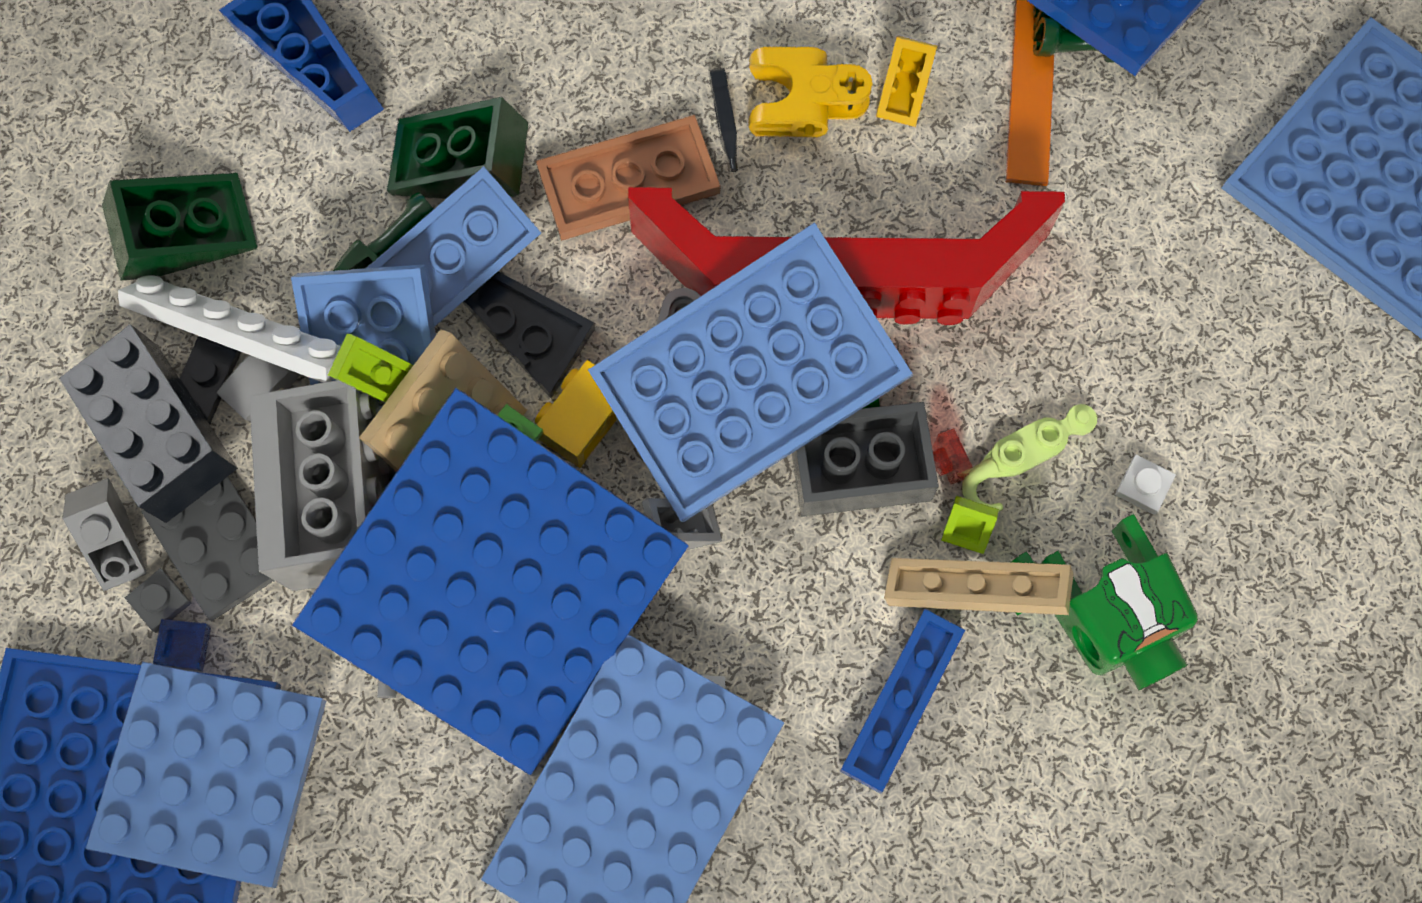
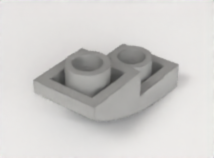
[217,355,300,421]

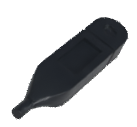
[709,68,738,172]

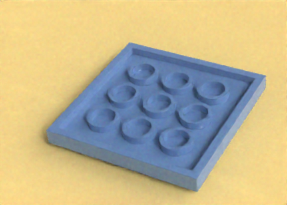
[86,662,326,888]

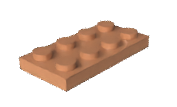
[536,115,721,241]

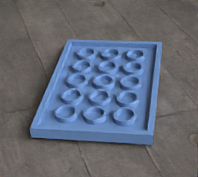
[588,222,913,522]
[481,634,784,903]

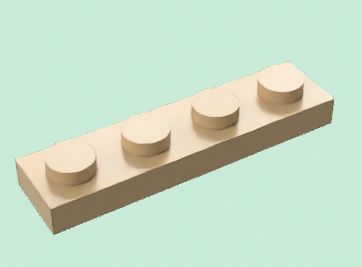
[884,558,1074,615]

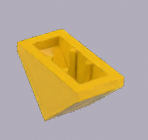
[876,35,937,127]

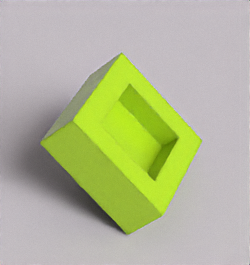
[941,496,999,554]

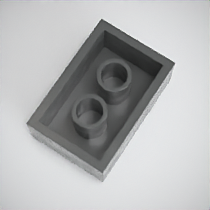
[792,402,939,517]

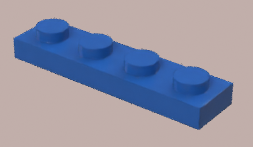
[840,609,965,794]

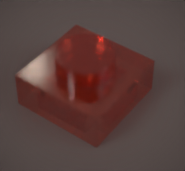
[933,428,973,485]

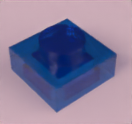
[152,619,211,672]

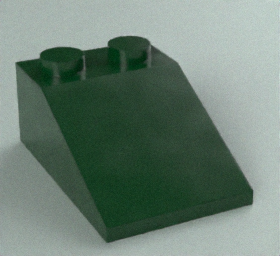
[387,97,529,199]
[102,173,258,281]

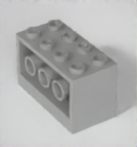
[249,380,394,591]

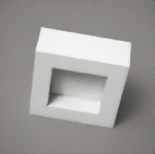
[1115,455,1176,515]

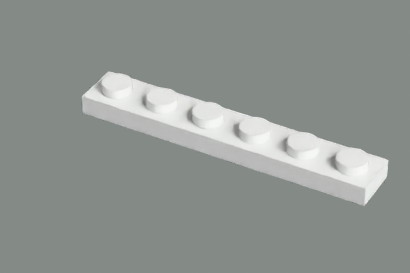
[118,276,341,383]

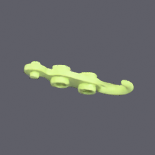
[962,404,1097,512]

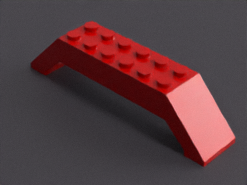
[628,187,1065,325]

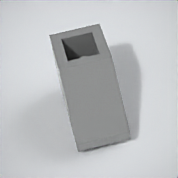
[62,478,147,591]

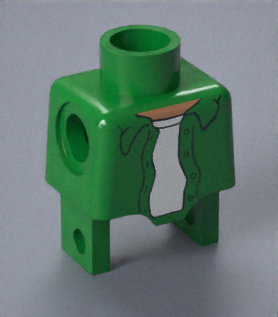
[1040,514,1198,691]

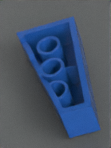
[219,0,384,132]

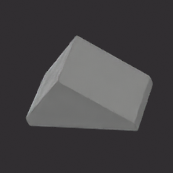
[642,498,722,551]

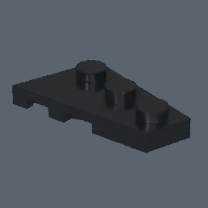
[463,271,595,399]

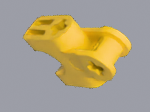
[748,47,873,137]

